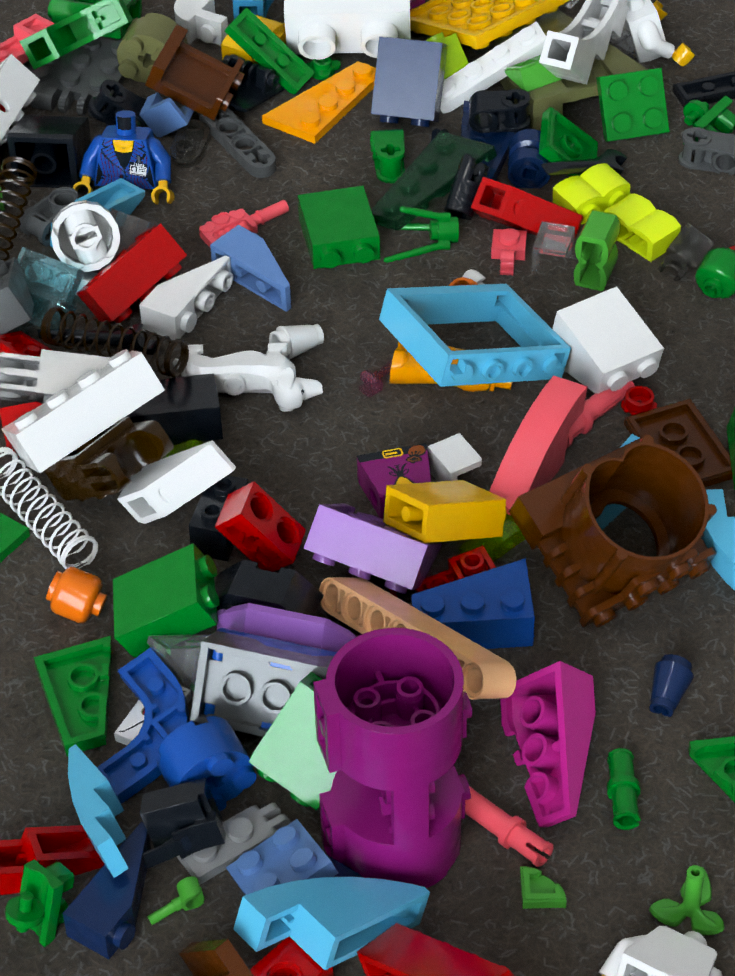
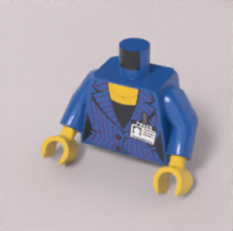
[73,110,175,205]

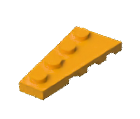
[262,61,376,144]

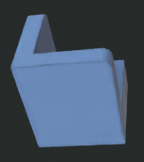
[139,92,194,137]

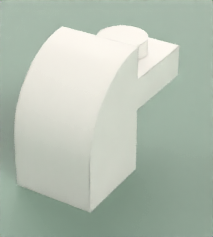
[174,0,228,46]

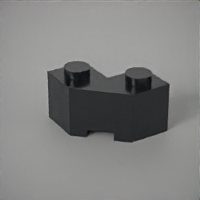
[215,560,324,616]

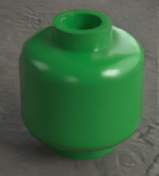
[695,248,735,298]

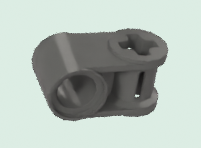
[678,127,735,175]
[19,187,79,247]

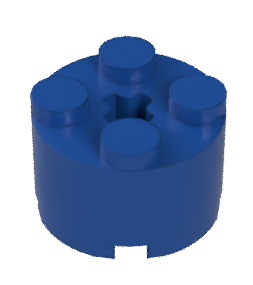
[157,716,257,811]

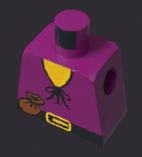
[357,443,431,519]

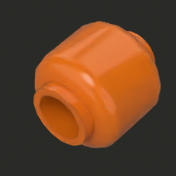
[46,567,107,623]

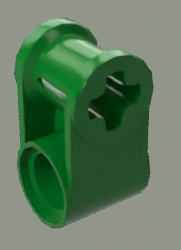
[370,129,405,183]

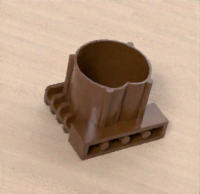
[509,435,717,628]

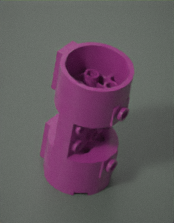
[313,628,472,888]

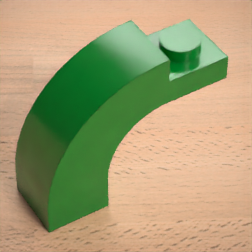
[19,0,133,70]

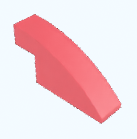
[489,375,587,515]

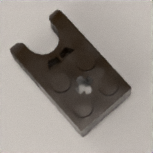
[44,417,174,502]

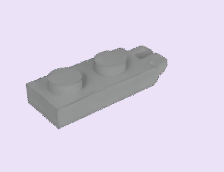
[177,803,291,885]

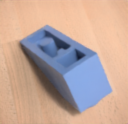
[210,225,291,312]

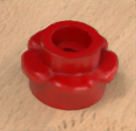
[621,386,657,416]

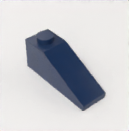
[63,821,152,959]

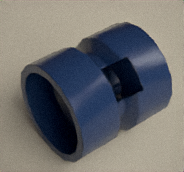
[508,129,550,189]

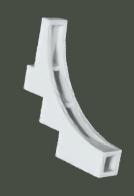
[539,0,629,85]

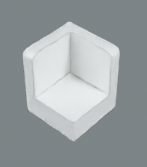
[428,433,482,482]

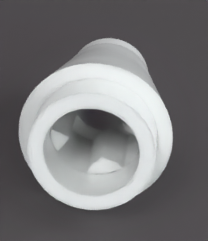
[269,324,324,360]

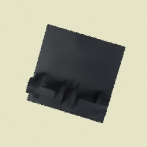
[222,54,284,112]

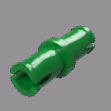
[606,748,641,830]

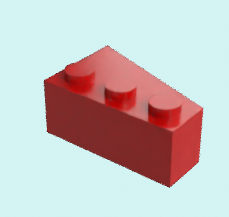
[76,223,187,325]

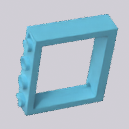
[379,283,571,387]

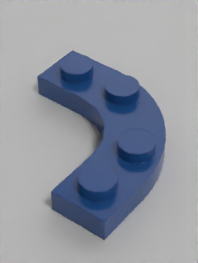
[97,647,189,804]

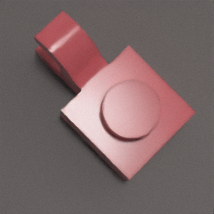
[491,228,527,276]

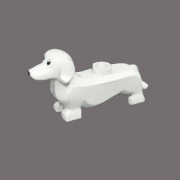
[172,342,324,412]

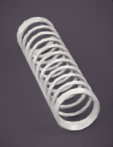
[0,447,98,569]

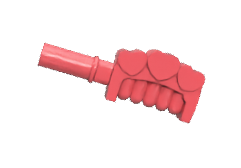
[199,200,289,247]

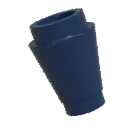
[649,654,694,717]

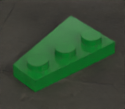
[34,636,112,756]

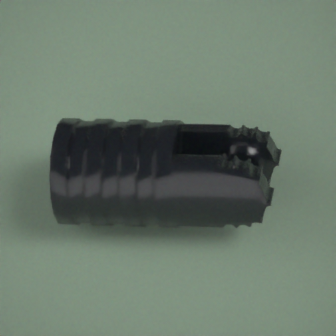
[444,153,489,220]

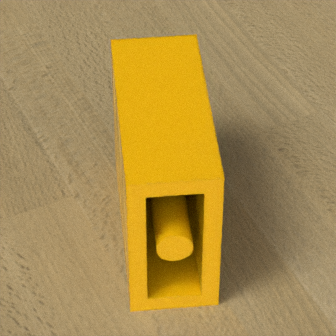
[383,480,506,543]

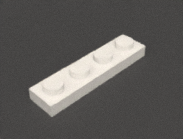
[440,21,546,114]

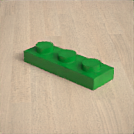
[224,7,315,95]

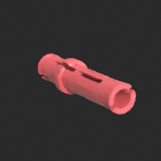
[465,786,553,867]

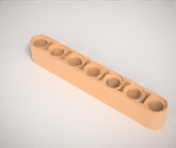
[319,577,516,700]

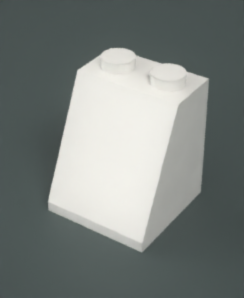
[553,286,664,394]

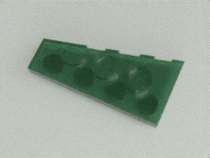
[371,131,497,231]

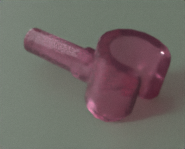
[359,361,392,398]

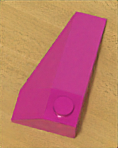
[500,661,596,827]

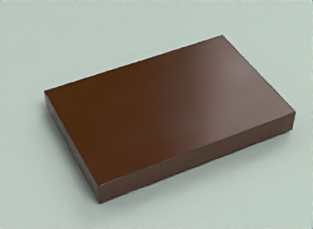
[624,399,733,487]

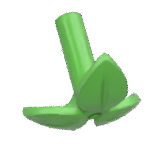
[649,865,725,935]

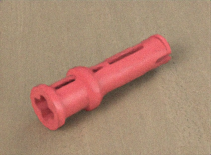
[566,381,635,449]

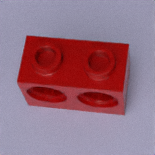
[215,481,306,572]

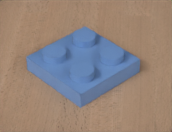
[226,819,338,895]

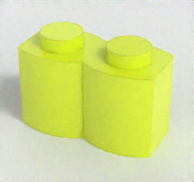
[552,163,630,225]
[604,193,681,262]

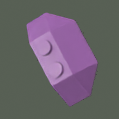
[216,603,356,652]

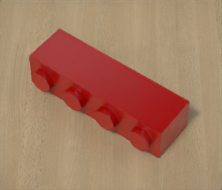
[357,923,514,976]

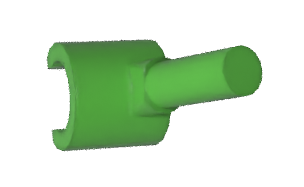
[147,876,204,925]

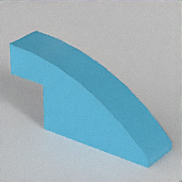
[233,877,430,970]

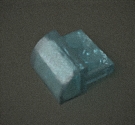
[17,247,85,330]

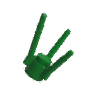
[384,206,459,263]

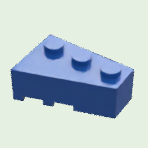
[411,558,535,649]

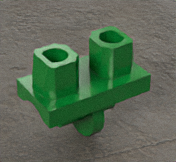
[683,95,735,144]
[5,860,75,948]

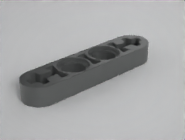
[199,108,276,178]

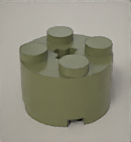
[117,13,188,83]

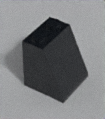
[7,115,91,188]

